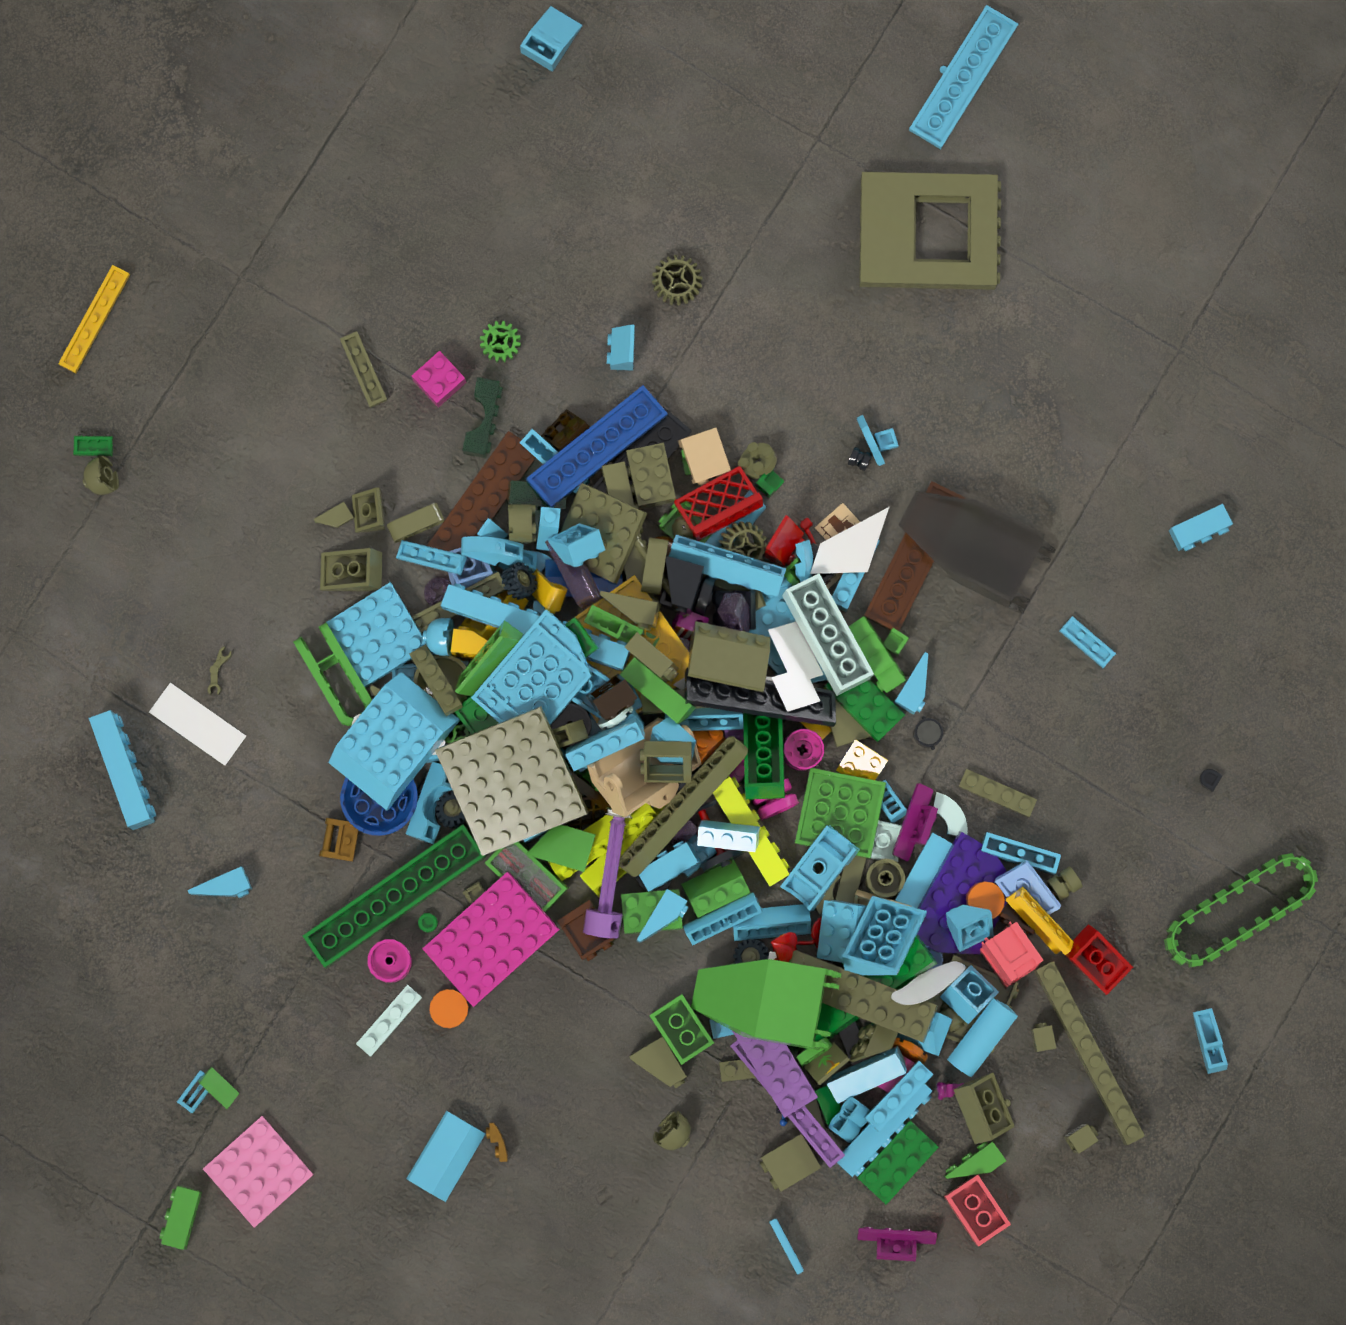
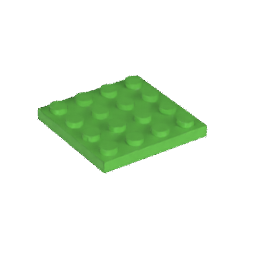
[795,768,886,859]

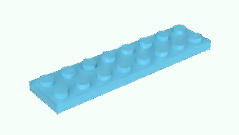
[909,5,1018,149]

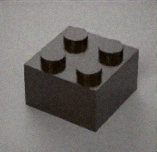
[586,674,637,720]

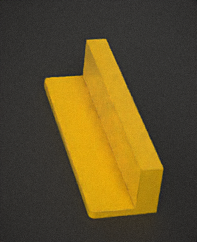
[1006,886,1074,955]

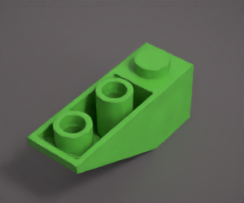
[944,1141,1006,1179]

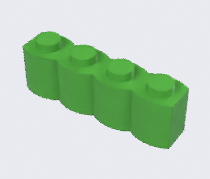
[848,616,907,693]

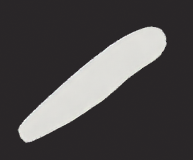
[891,961,966,1005]

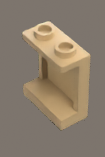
[678,428,731,486]

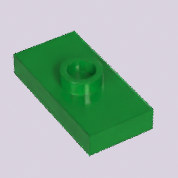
[73,436,113,456]

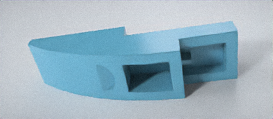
[461,536,537,573]

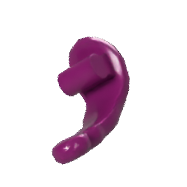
[937,1082,964,1100]

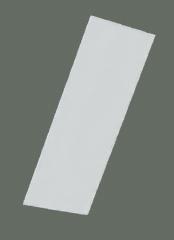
[149,683,246,765]

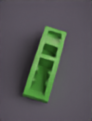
[584,605,659,647]

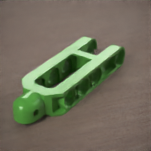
[293,622,372,727]

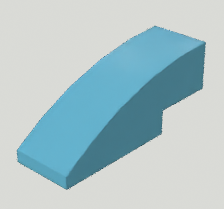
[1193,1008,1228,1074]

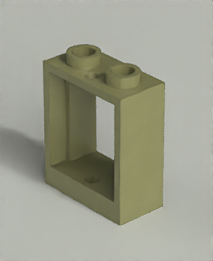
[640,741,692,783]

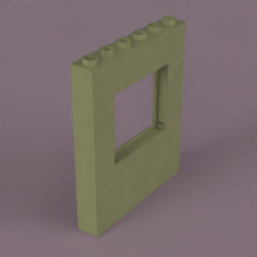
[859,172,1001,290]

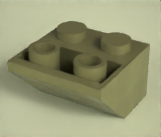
[849,1023,898,1063]

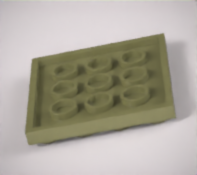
[552,483,647,584]

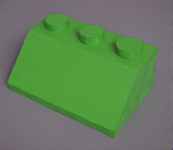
[681,860,750,919]

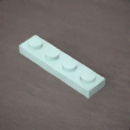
[356,985,422,1057]

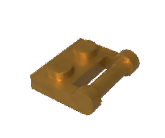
[319,818,359,862]

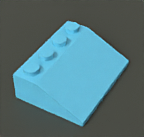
[842,896,927,975]

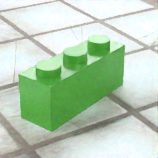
[159,1186,202,1250]

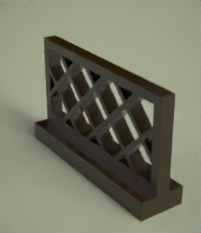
[565,766,611,830]

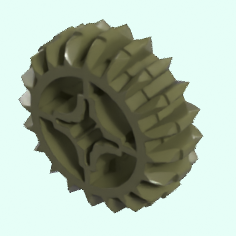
[652,255,703,306]
[718,521,768,561]

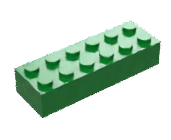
[743,713,785,800]

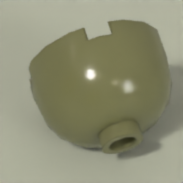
[83,456,119,495]
[653,1111,691,1151]

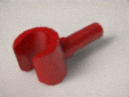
[800,518,816,544]

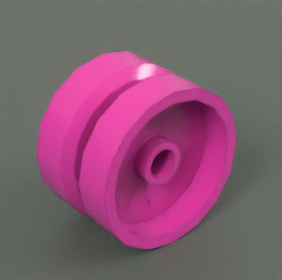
[751,778,799,820]
[368,939,412,983]

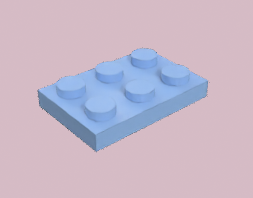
[995,860,1061,926]

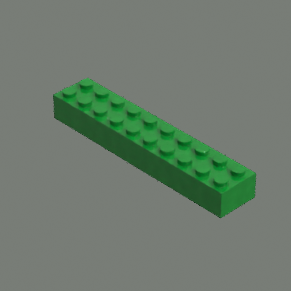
[303,825,486,969]

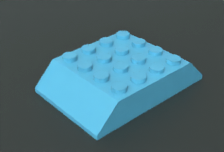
[328,672,460,811]

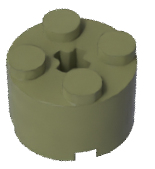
[508,504,536,543]
[865,859,905,899]

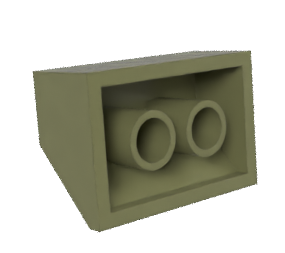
[954,1072,1015,1144]

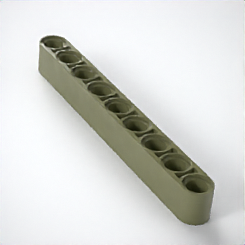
[619,736,748,877]

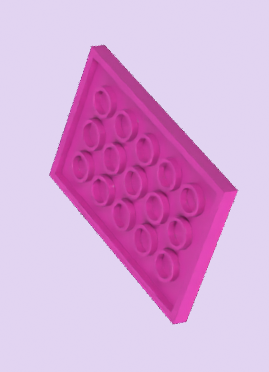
[422,871,560,1007]

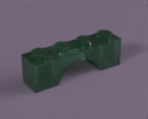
[462,377,503,458]

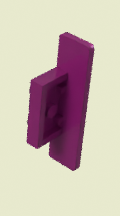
[892,783,938,861]
[857,1227,937,1262]

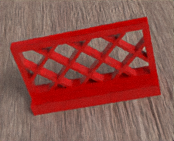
[674,466,763,541]

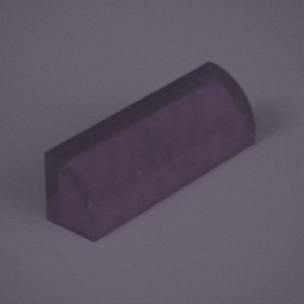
[545,540,603,610]

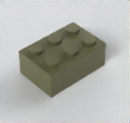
[626,443,676,509]

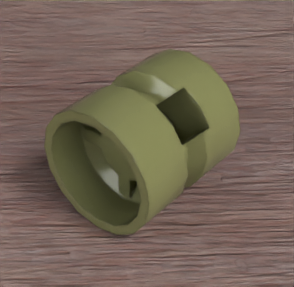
[1046,866,1083,902]

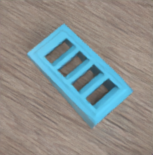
[882,780,907,823]

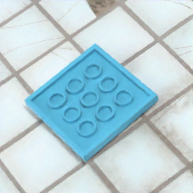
[327,582,427,688]

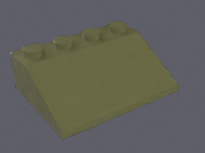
[688,621,770,692]

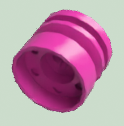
[783,729,824,770]

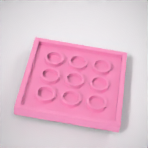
[203,1116,314,1228]

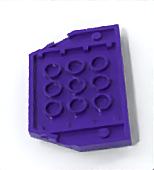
[917,831,1007,954]

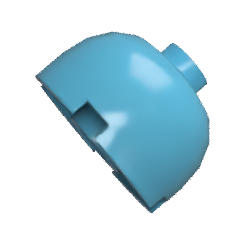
[423,618,454,656]

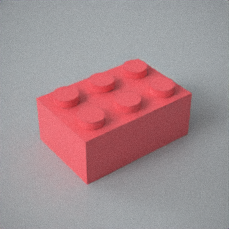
[944,1174,1011,1247]

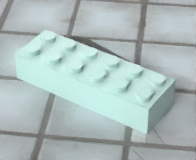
[782,574,874,696]

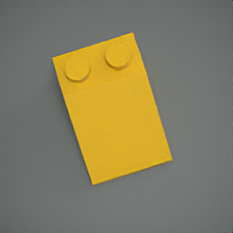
[451,626,488,659]

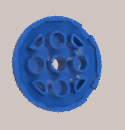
[340,778,418,836]

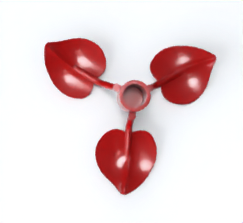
[771,917,822,962]

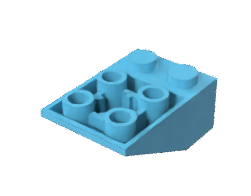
[520,6,582,72]

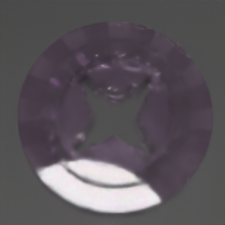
[424,577,452,606]

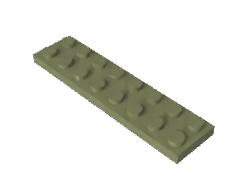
[789,950,938,1043]

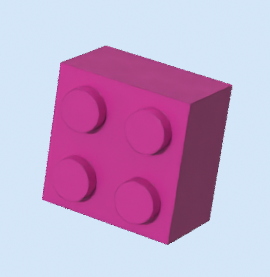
[412,351,466,408]

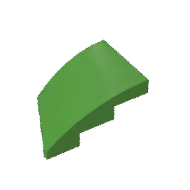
[526,825,595,872]

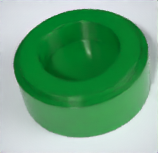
[418,913,438,933]

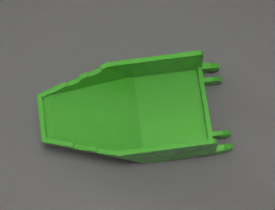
[691,959,841,1050]

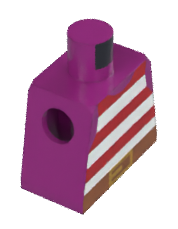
[671,612,709,641]

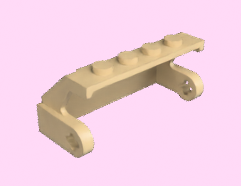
[587,718,702,817]

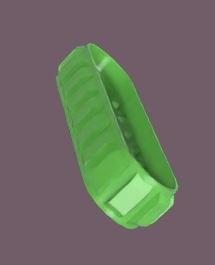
[1164,853,1318,968]

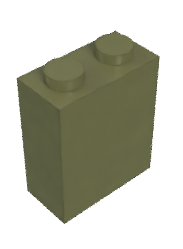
[760,1134,821,1192]

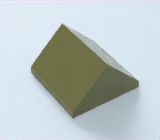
[352,487,385,533]

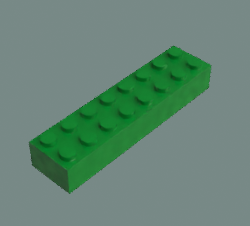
[804,934,938,1050]

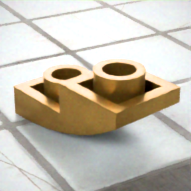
[486,1123,508,1162]

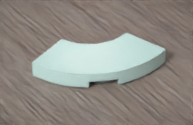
[933,792,967,836]

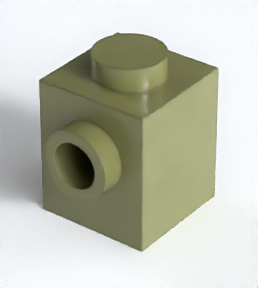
[1031,1022,1056,1052]

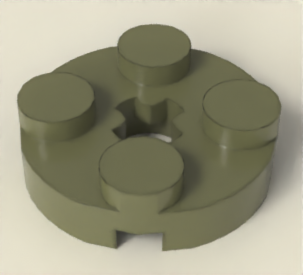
[738,442,777,479]

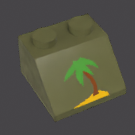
[803,1042,850,1085]

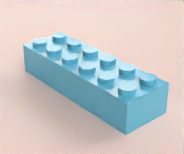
[89,710,156,830]

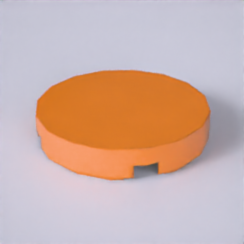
[966,882,1005,919]
[429,989,468,1028]
[892,1038,928,1064]

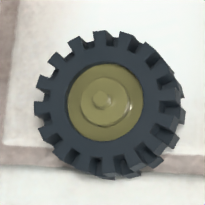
[501,562,537,600]
[435,791,466,829]
[733,939,769,964]

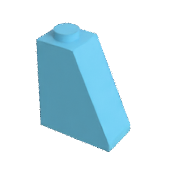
[536,507,560,551]

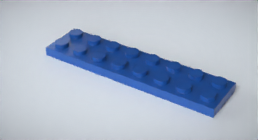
[526,385,668,508]

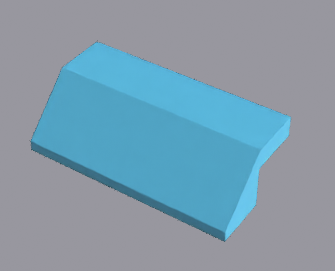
[407,1111,485,1202]

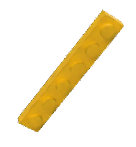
[58,265,130,373]

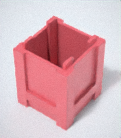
[980,921,1044,988]

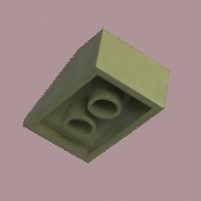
[320,548,382,591]
[600,591,661,631]

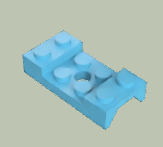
[780,825,860,911]

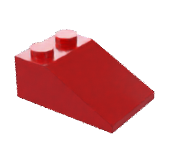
[764,515,805,568]
[1062,924,1133,995]

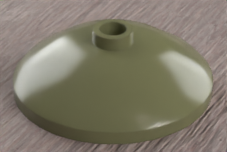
[413,655,468,704]

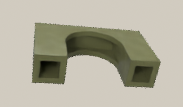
[625,632,679,683]

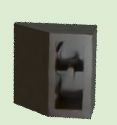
[541,409,590,452]

